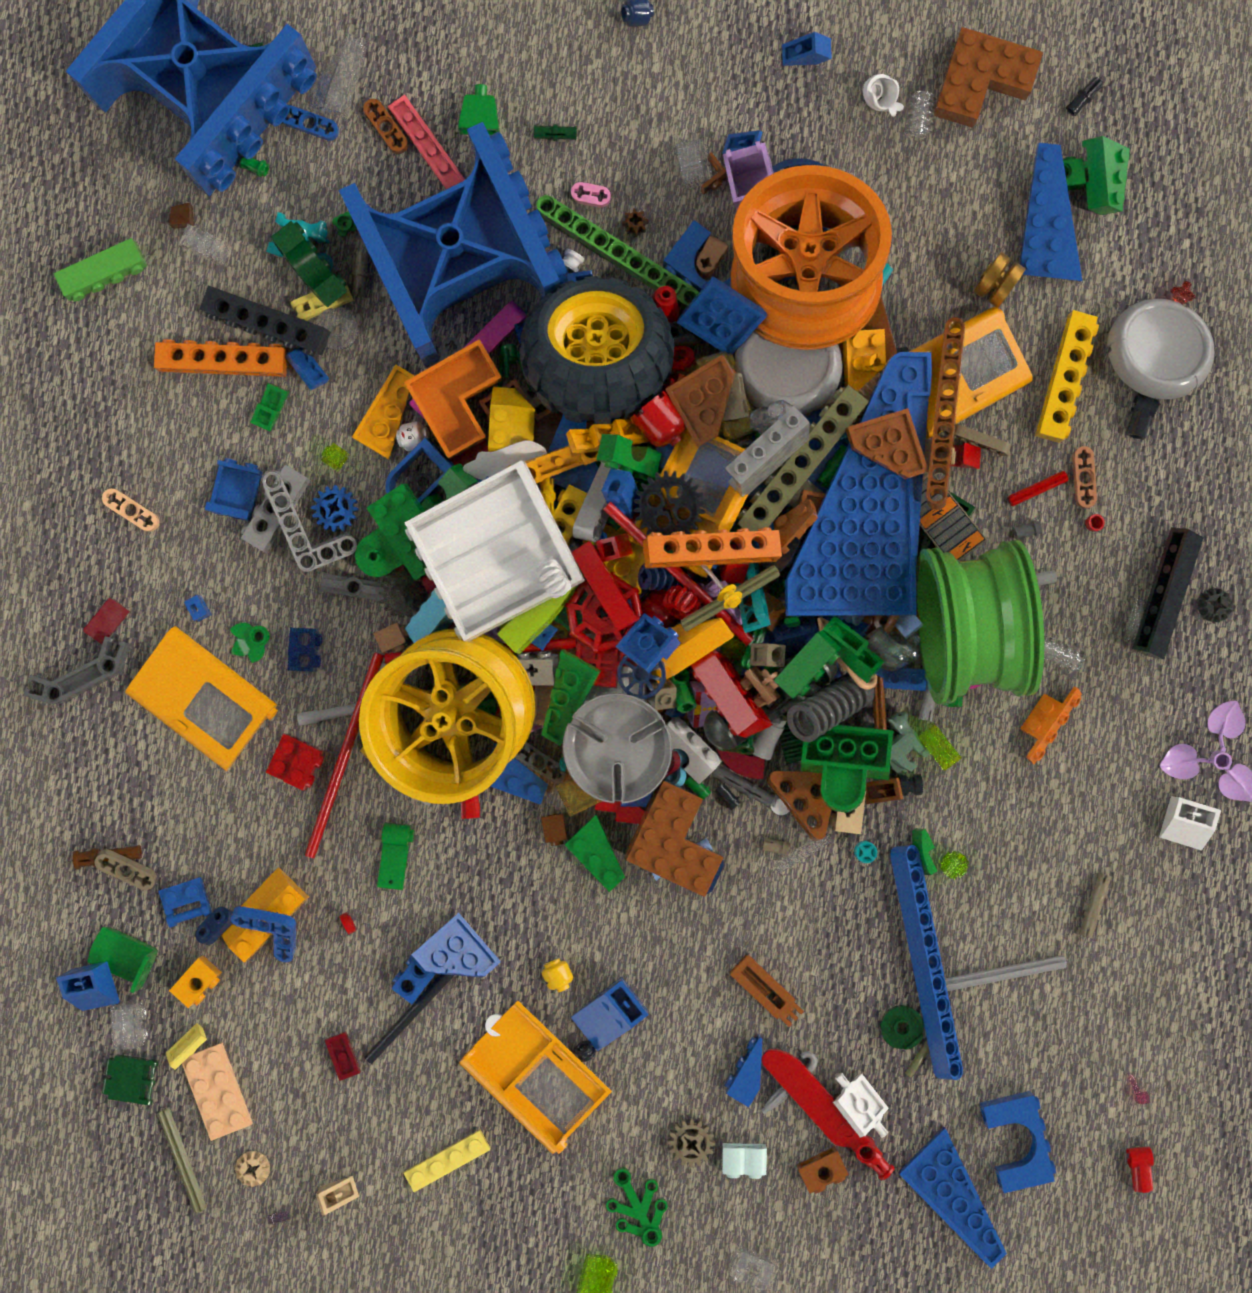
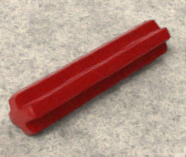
[1007,471,1069,506]

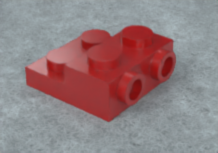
[266,733,324,791]

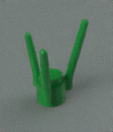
[497,344,533,393]

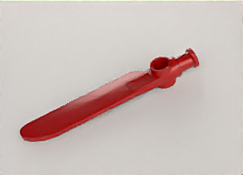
[761,1049,895,1181]

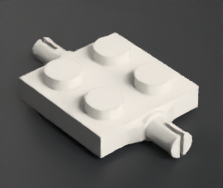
[833,1073,889,1138]

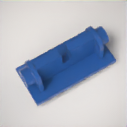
[883,667,926,691]

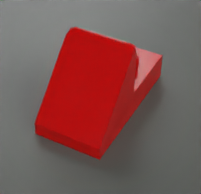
[951,443,981,469]

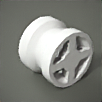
[563,249,584,273]

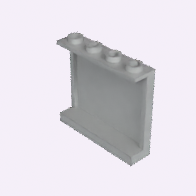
[725,406,810,497]

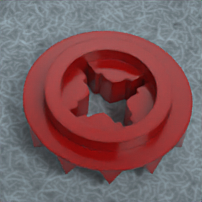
[671,346,695,373]

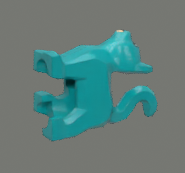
[266,212,333,271]

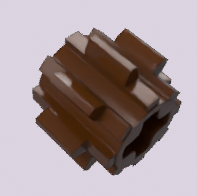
[622,208,649,237]

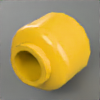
[542,958,573,993]

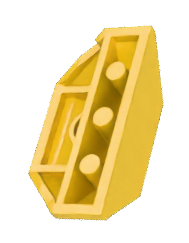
[488,387,535,468]

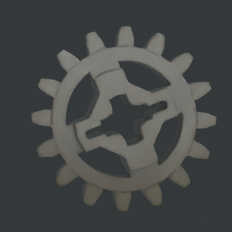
[668,1117,715,1168]

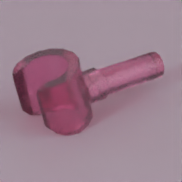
[1128,1074,1150,1104]

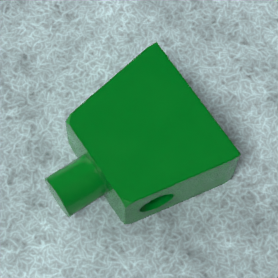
[458,84,500,136]

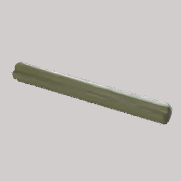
[680,565,780,631]
[158,1108,206,1213]

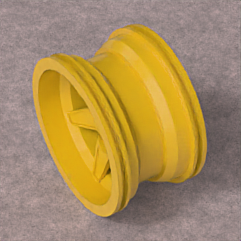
[359,629,535,804]

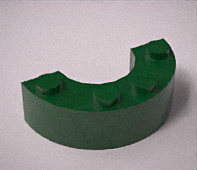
[270,221,347,308]

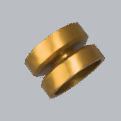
[973,252,1026,308]

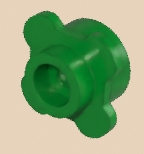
[332,212,357,237]

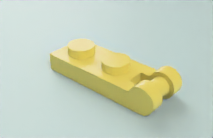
[291,279,354,321]

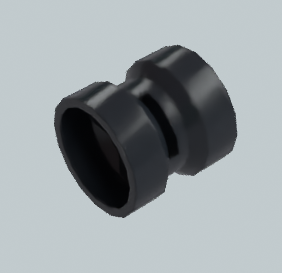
[898,774,923,796]

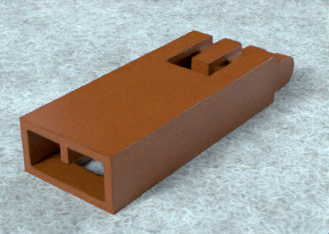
[729,953,804,1027]

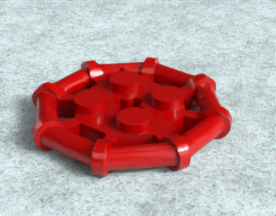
[564,572,642,654]

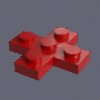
[576,630,637,688]

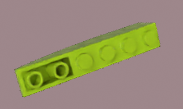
[497,542,597,654]

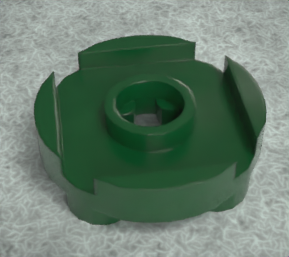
[880,1005,924,1050]

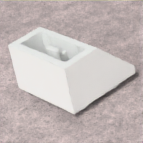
[1159,796,1221,850]

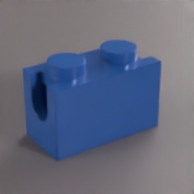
[601,469,641,519]

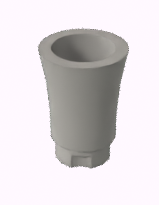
[753,715,787,760]

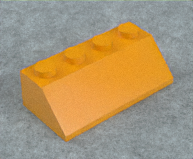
[221,867,309,963]

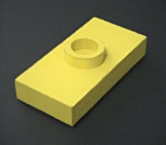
[166,1023,207,1069]

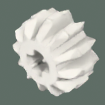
[536,559,571,599]

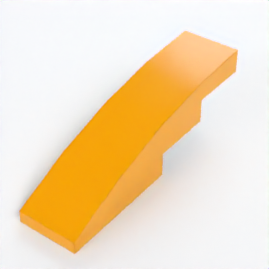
[566,419,649,453]

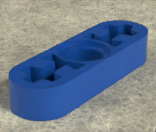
[282,105,339,141]

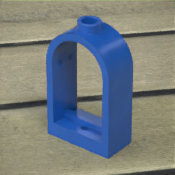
[385,438,455,504]

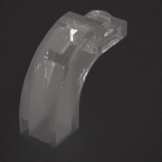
[864,626,921,671]

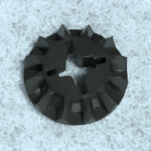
[1198,588,1233,622]

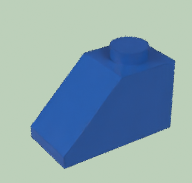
[782,32,832,66]

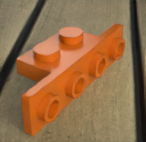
[1020,686,1082,764]

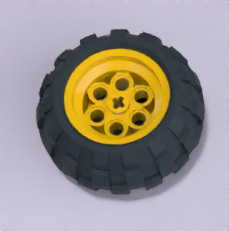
[519,276,674,424]

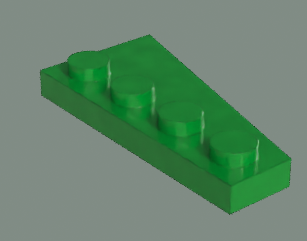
[541,649,601,746]

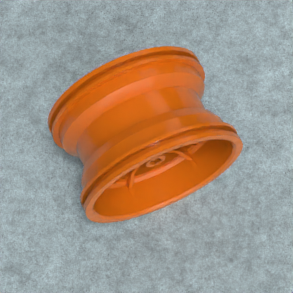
[730,165,892,350]

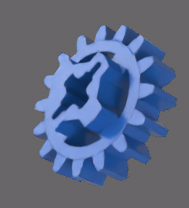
[311,485,359,532]

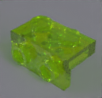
[576,1254,618,1293]

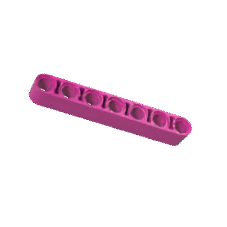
[409,300,528,419]

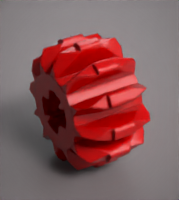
[662,585,701,620]

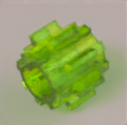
[940,851,969,879]

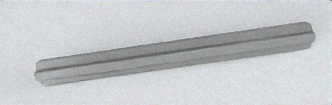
[945,955,1067,991]

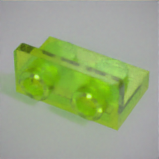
[918,722,962,770]

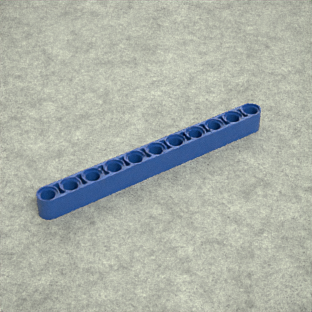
[890,845,963,1080]

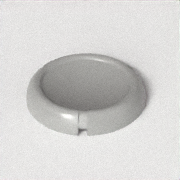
[1107,298,1215,399]
[734,331,842,416]
[563,693,672,803]

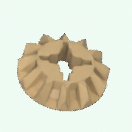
[234,1151,270,1187]

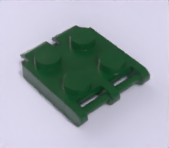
[101,1054,159,1105]

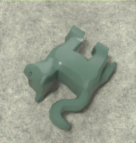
[861,711,933,775]

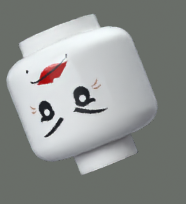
[396,421,430,451]

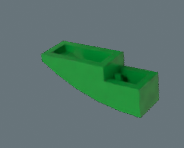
[822,616,885,683]

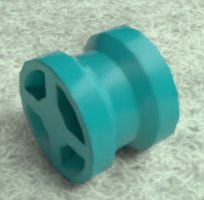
[854,841,878,863]

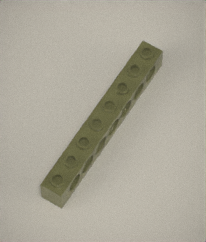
[736,385,869,531]

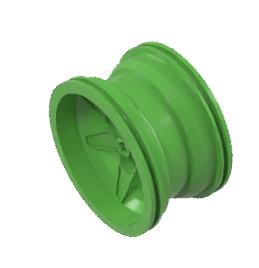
[916,540,1044,704]

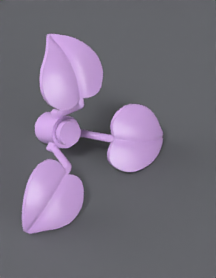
[1160,701,1252,802]

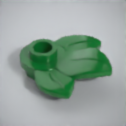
[230,623,270,663]

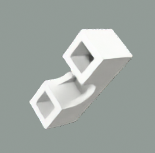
[667,717,723,784]

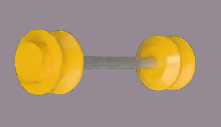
[686,544,742,609]

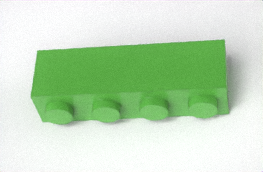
[54,238,147,302]

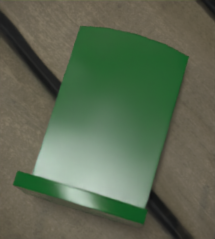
[87,927,158,993]

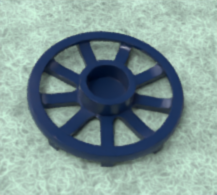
[617,655,666,699]

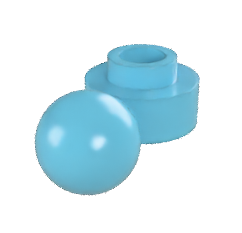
[665,749,689,787]

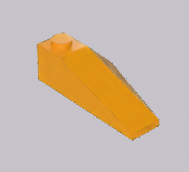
[651,618,734,683]

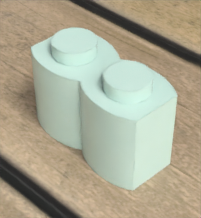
[722,1143,767,1179]

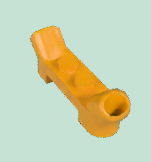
[513,445,598,483]

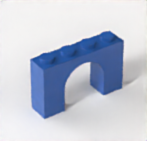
[663,220,731,292]
[979,1091,1056,1193]

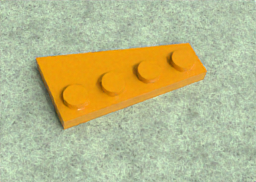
[352,365,414,460]

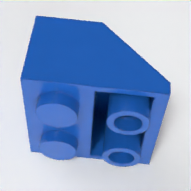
[57,961,120,1011]

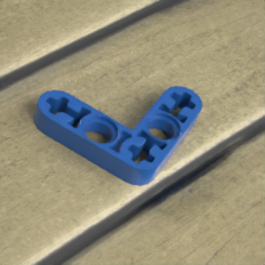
[230,906,296,962]

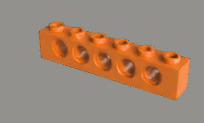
[154,339,288,377]
[643,527,782,568]

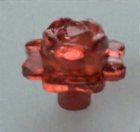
[1170,281,1196,304]

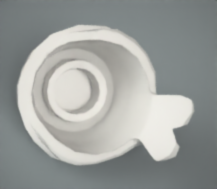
[863,74,904,117]

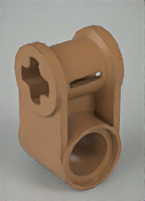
[695,235,729,279]

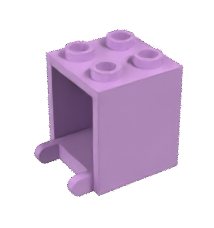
[723,141,773,210]

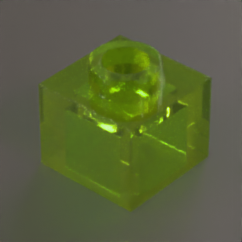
[321,443,350,472]

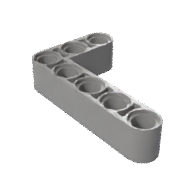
[262,470,357,572]

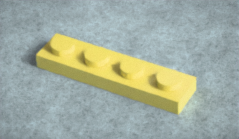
[404,1129,491,1192]

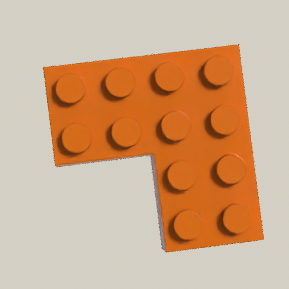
[404,339,502,460]

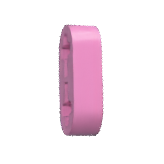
[571,182,611,208]

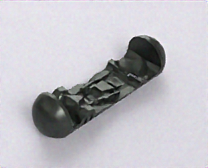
[704,655,837,749]

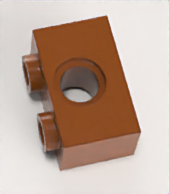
[796,1146,849,1194]

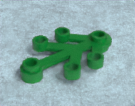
[606,1167,668,1247]

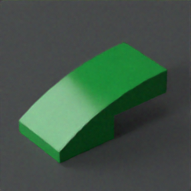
[250,383,290,431]
[912,828,937,875]

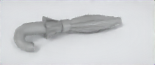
[761,1051,818,1114]

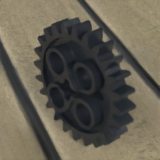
[633,470,706,536]

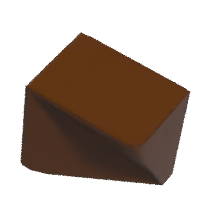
[169,203,194,229]

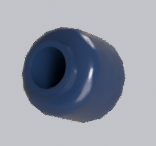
[621,0,654,27]

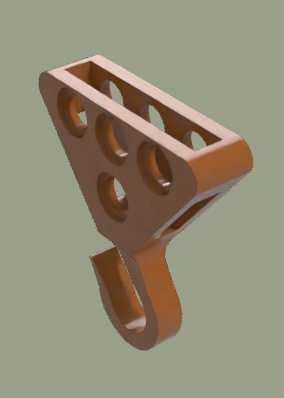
[767,771,831,841]

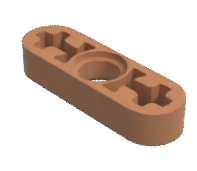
[1072,446,1097,509]

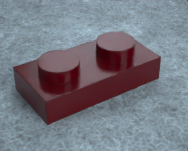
[325,1031,361,1081]

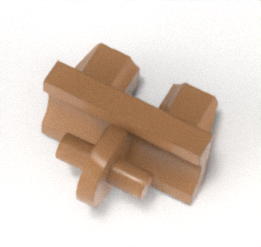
[740,666,781,707]

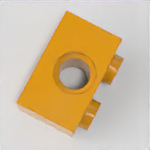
[169,956,222,1008]

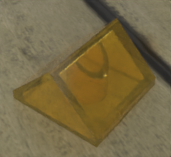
[555,778,602,816]

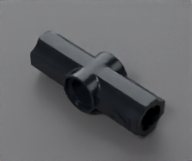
[1126,393,1159,440]

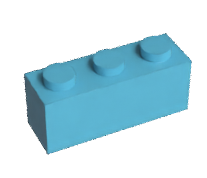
[405,590,453,643]

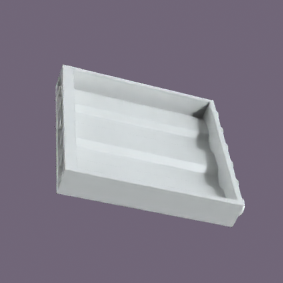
[405,460,585,642]

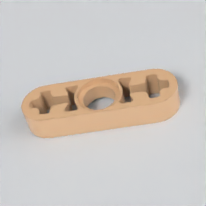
[102,489,159,532]

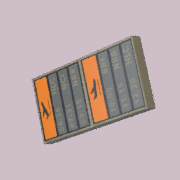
[919,475,987,561]

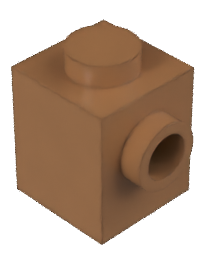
[373,623,409,654]

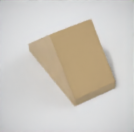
[316,1176,359,1215]

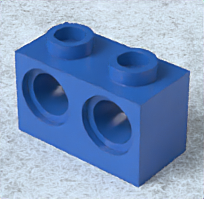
[391,958,435,1004]

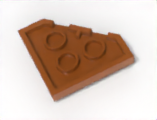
[665,355,735,447]
[845,408,929,479]

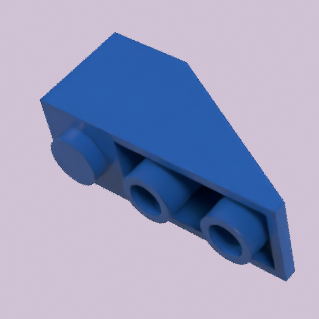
[724,1034,762,1107]

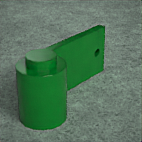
[377,822,415,890]

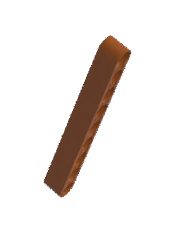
[926,317,965,510]

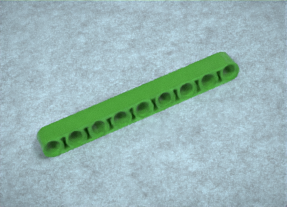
[537,195,699,309]

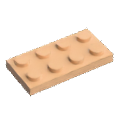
[182,1042,253,1141]

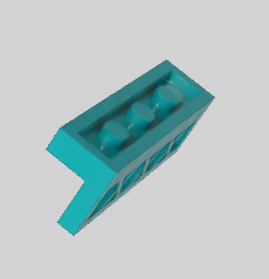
[735,563,771,633]

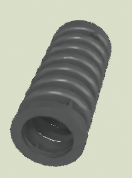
[787,672,874,742]

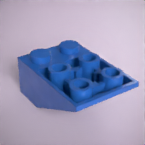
[571,976,649,1052]

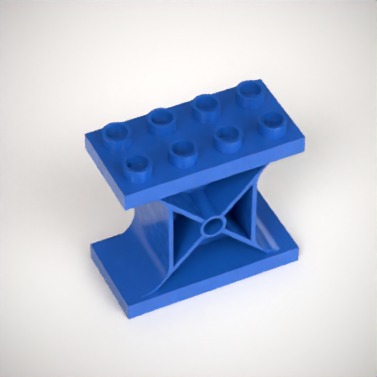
[66,0,317,196]
[339,122,568,367]

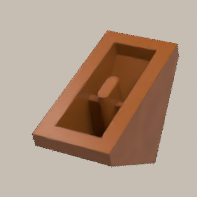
[865,777,903,804]

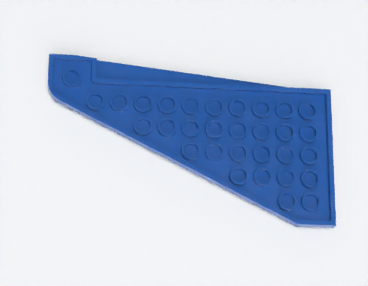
[785,352,932,616]

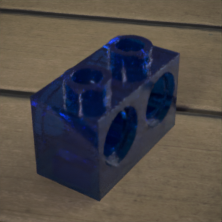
[287,627,322,672]

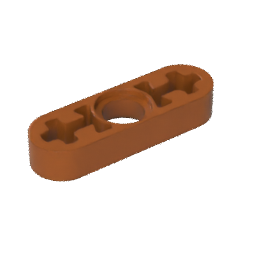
[363,99,408,154]

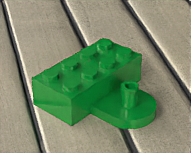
[355,483,427,581]
[801,722,893,812]

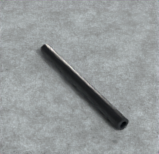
[364,974,454,1064]

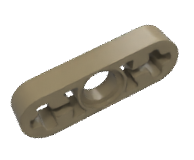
[954,424,1011,456]
[95,849,157,890]

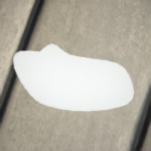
[463,441,547,480]

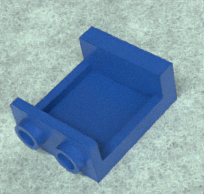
[205,458,263,522]

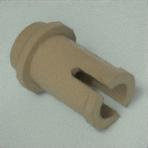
[762,837,790,857]

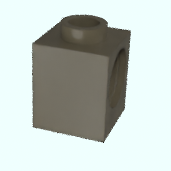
[750,643,786,667]
[647,678,677,710]

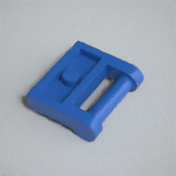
[158,877,212,928]

